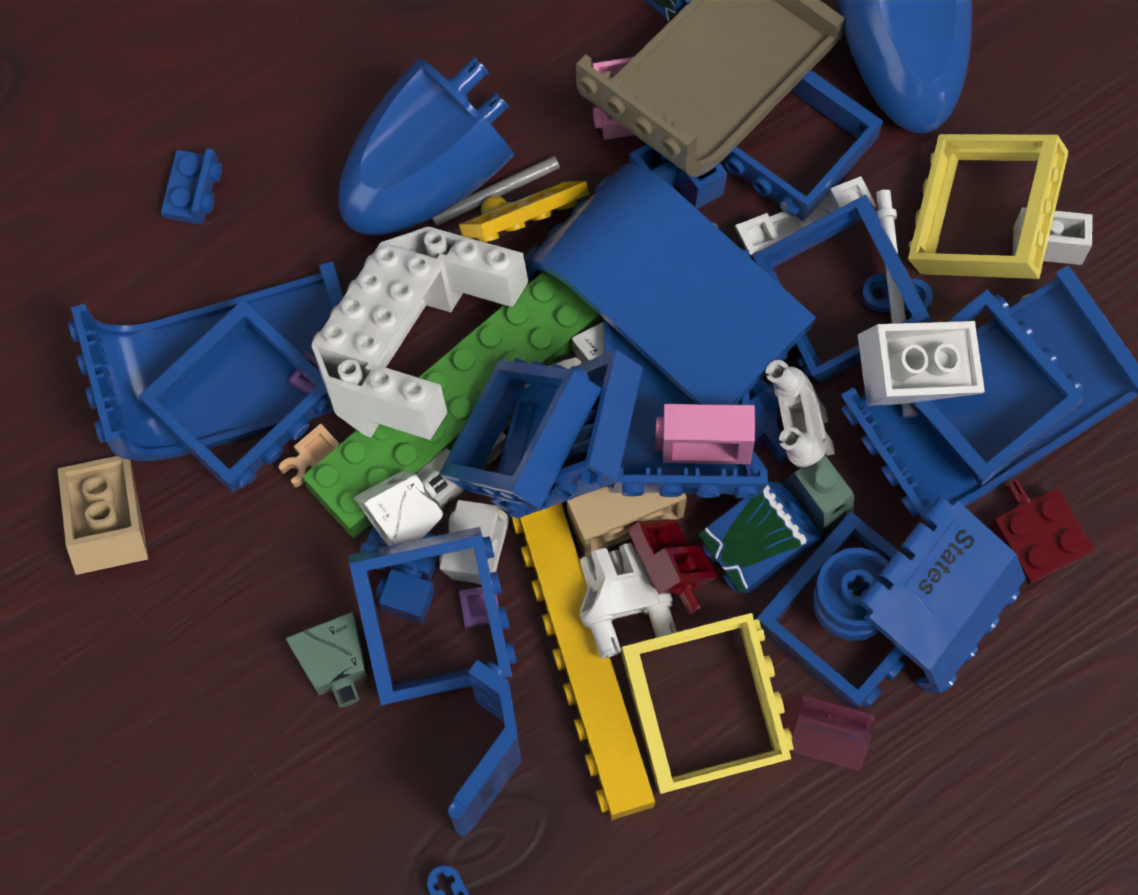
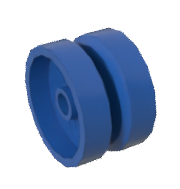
[812,548,889,641]

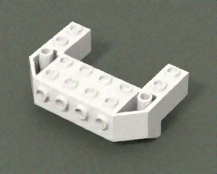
[312,227,528,440]

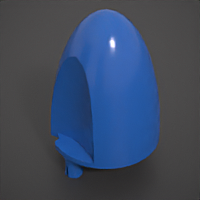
[837,0,972,134]
[338,56,515,235]

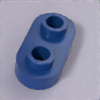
[861,274,933,316]

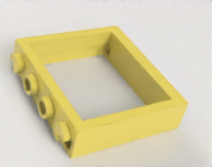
[908,134,1068,279]
[621,613,794,794]

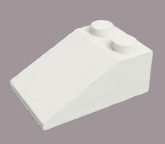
[858,321,985,406]

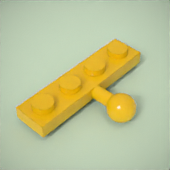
[459,181,589,242]

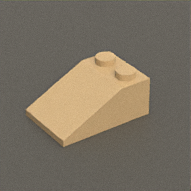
[58,456,148,575]
[567,487,687,557]

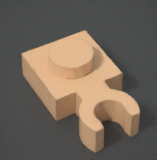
[278,424,340,487]

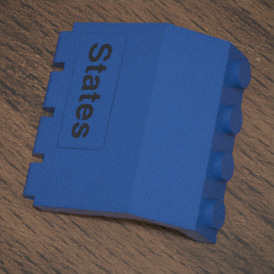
[859,497,1026,693]
[448,660,522,837]

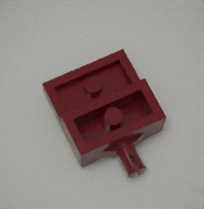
[990,480,1095,586]
[627,520,718,615]

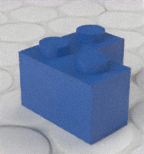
[629,144,727,209]

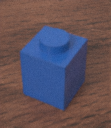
[376,569,435,625]

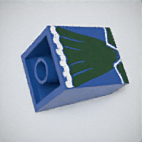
[699,481,826,593]

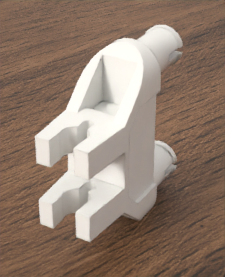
[766,360,835,467]
[580,543,677,659]

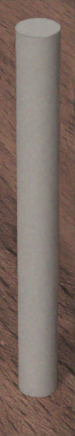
[431,156,560,226]

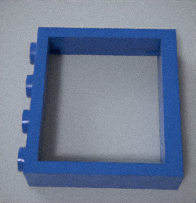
[721,70,883,222]
[753,194,933,384]
[909,289,1084,487]
[138,299,331,494]
[491,349,643,518]
[439,358,602,509]
[757,511,905,712]
[349,527,517,705]

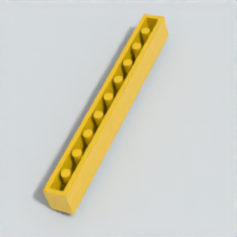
[511,503,655,820]

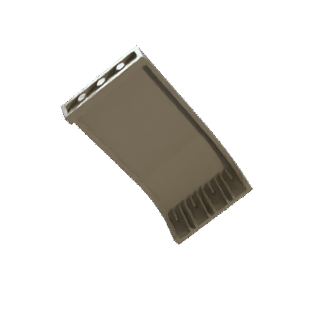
[576,0,845,177]

